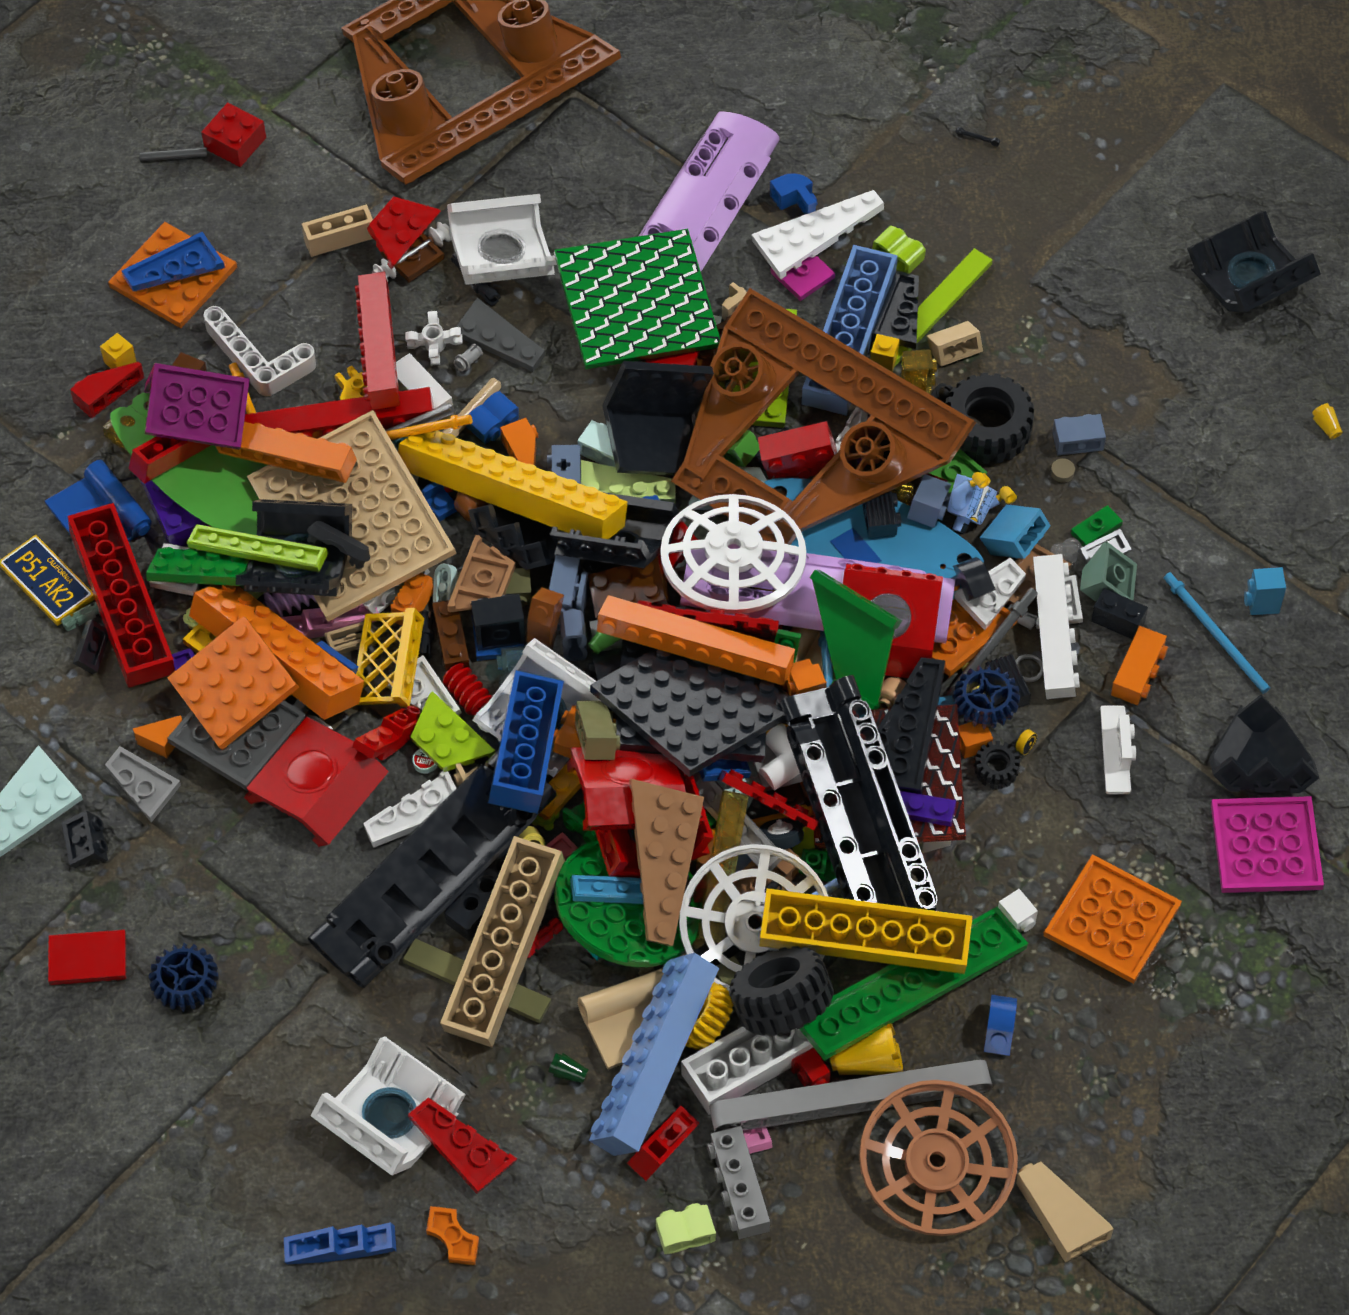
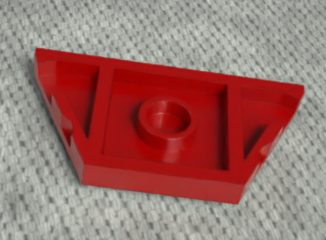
[367,196,441,269]

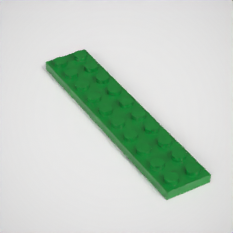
[799,907,1028,1061]

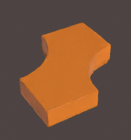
[426,1206,479,1265]

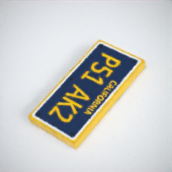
[0,535,94,626]

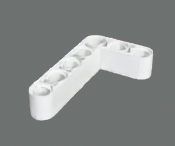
[204,306,316,396]

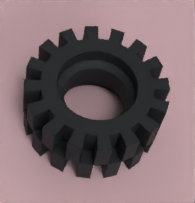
[974,741,1020,789]

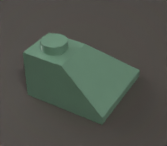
[1080,542,1137,601]

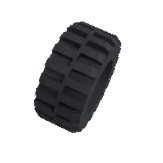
[945,373,1034,464]
[729,946,834,1036]

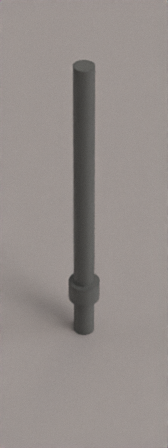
[943,588,1038,699]

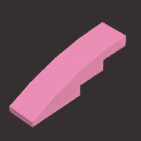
[281,604,378,639]

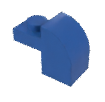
[770,174,818,215]
[984,995,1017,1056]

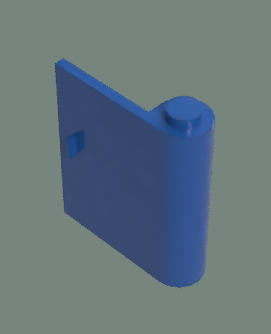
[45,460,152,542]

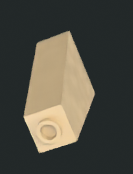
[1016,1162,1113,1262]

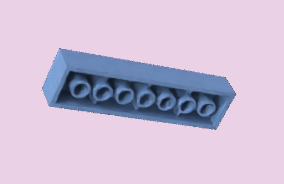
[802,245,898,416]
[589,953,719,1156]

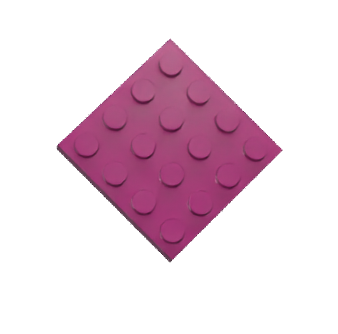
[1211,796,1324,893]

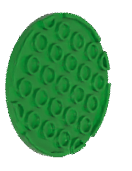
[554,840,704,967]

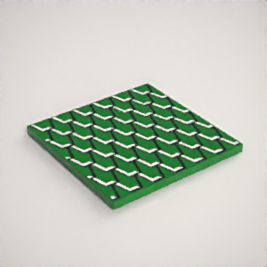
[554,229,720,370]

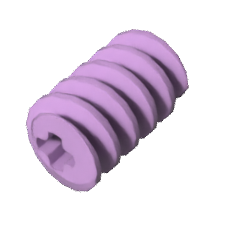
[263,593,317,617]

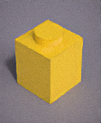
[100,333,136,369]
[870,334,899,372]

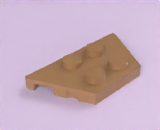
[447,535,515,612]

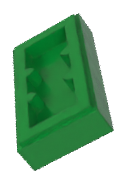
[1070,505,1123,547]

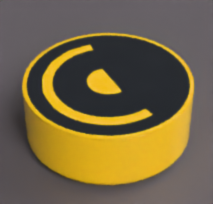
[1015,729,1037,755]

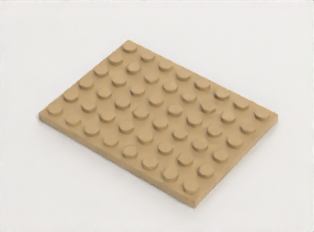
[247,410,457,622]

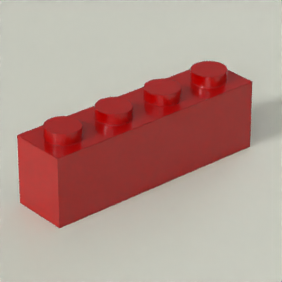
[129,436,211,484]

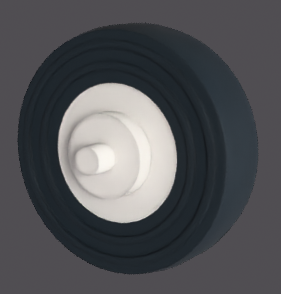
[759,818,804,850]

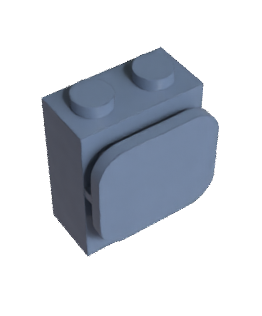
[549,555,589,630]

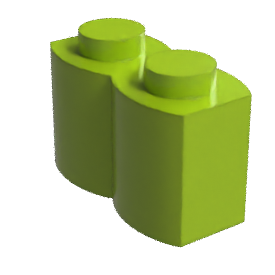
[872,226,926,274]

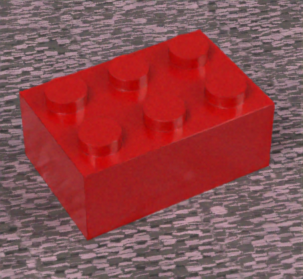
[758,421,837,480]

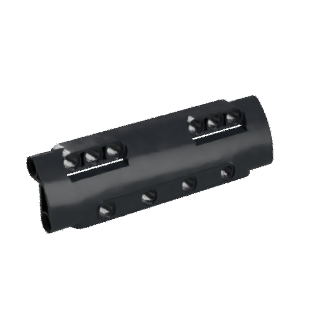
[780,675,938,911]

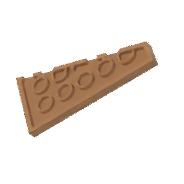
[629,779,704,947]

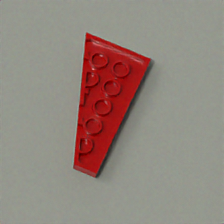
[637,600,779,640]

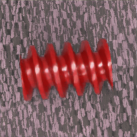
[442,663,493,716]

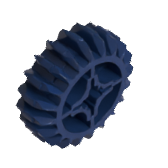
[953,665,1020,729]
[149,943,219,1011]

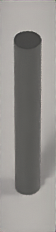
[139,148,207,161]

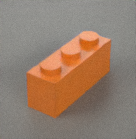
[1111,626,1168,706]

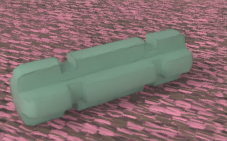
[61,602,100,631]

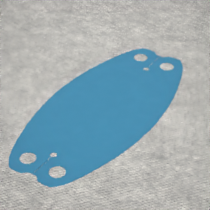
[764,478,984,599]

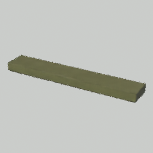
[403,939,552,1024]

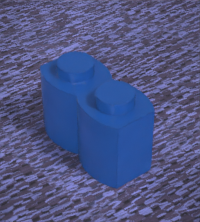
[466,391,519,444]

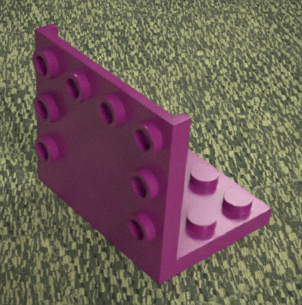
[144,363,250,449]

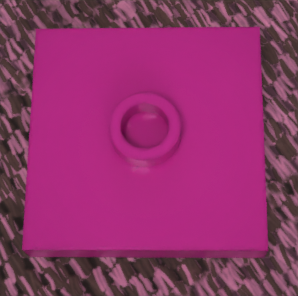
[771,256,835,301]

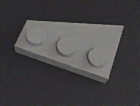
[105,746,181,823]

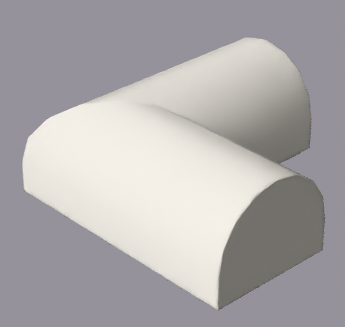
[759,724,814,790]

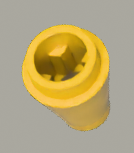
[1312,403,1343,440]

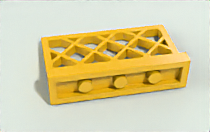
[356,608,424,707]

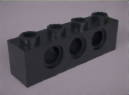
[444,844,511,941]

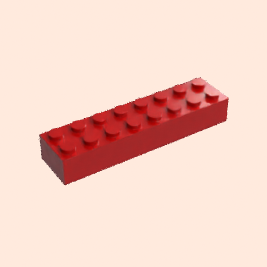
[67,503,175,688]

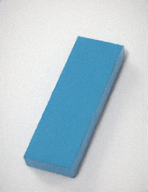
[570,875,643,904]

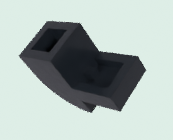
[951,557,996,602]

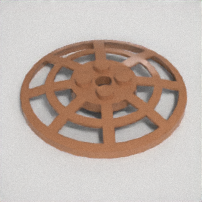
[859,1080,1018,1236]

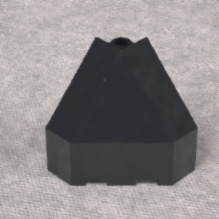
[468,504,567,570]
[1209,694,1319,793]

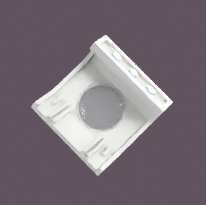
[447,194,557,285]

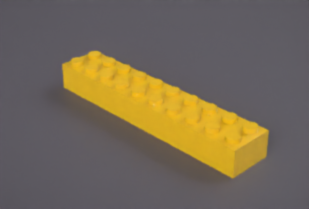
[398,431,627,539]

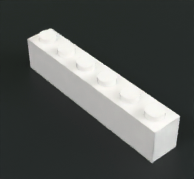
[1033,554,1080,699]

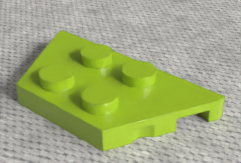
[411,691,495,772]

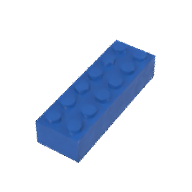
[488,670,564,814]

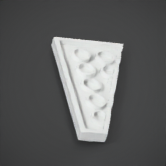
[752,190,884,279]

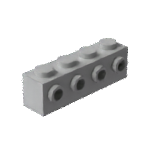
[707,1126,770,1239]

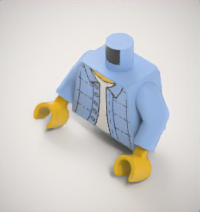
[947,472,1017,534]

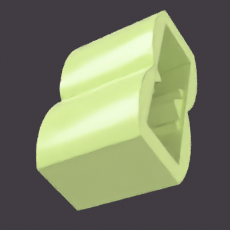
[656,1203,716,1254]

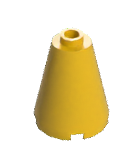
[830,1023,903,1075]

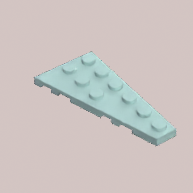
[0,745,83,857]

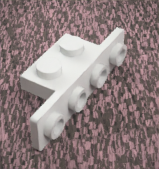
[1100,706,1136,794]

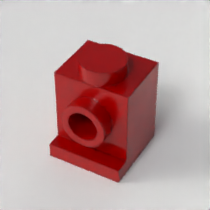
[791,1047,830,1086]

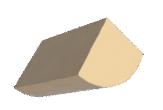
[927,321,983,366]

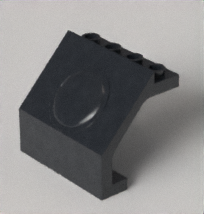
[550,492,679,568]

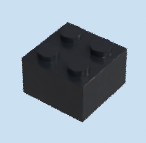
[471,594,526,651]

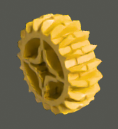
[685,982,733,1051]

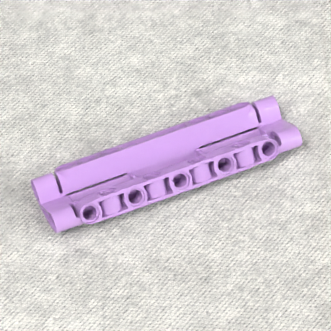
[639,112,780,271]
[680,544,956,644]

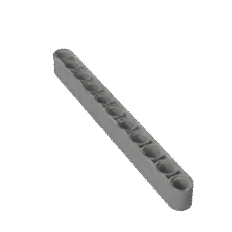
[709,1060,993,1132]

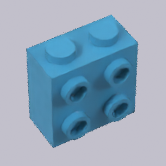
[980,504,1051,559]

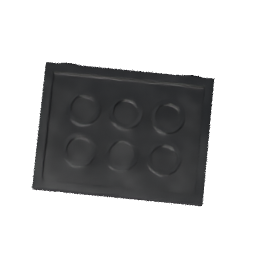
[602,361,714,476]

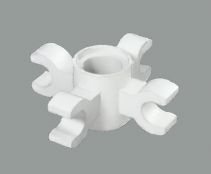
[405,311,463,366]

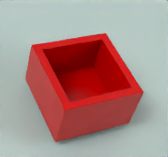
[201,102,266,167]

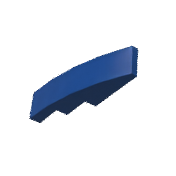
[284,1222,396,1264]

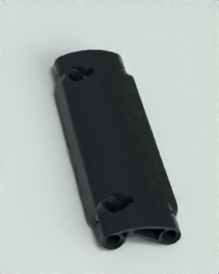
[308,751,557,988]

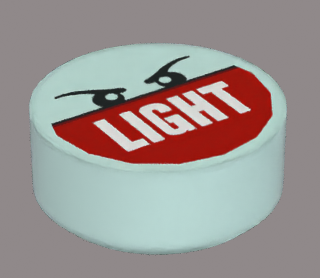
[413,749,437,774]

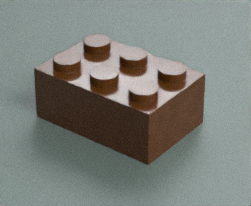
[588,557,671,620]

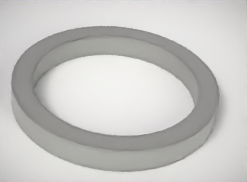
[1015,654,1043,682]

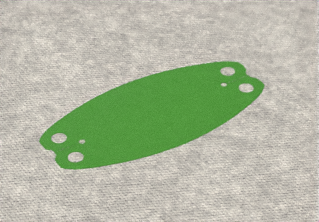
[110,393,267,535]

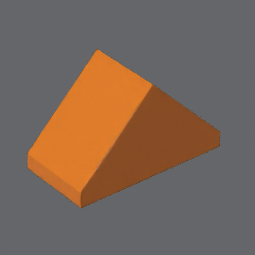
[133,715,182,758]

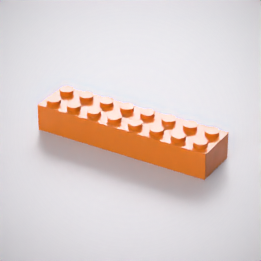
[189,585,364,720]

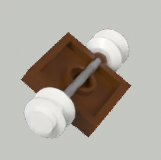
[372,222,451,282]

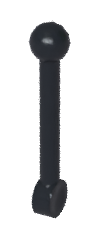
[956,127,1000,147]

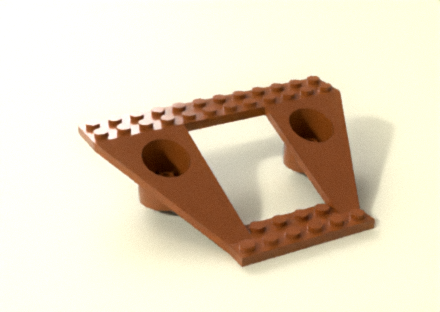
[341,0,621,185]
[671,288,976,545]

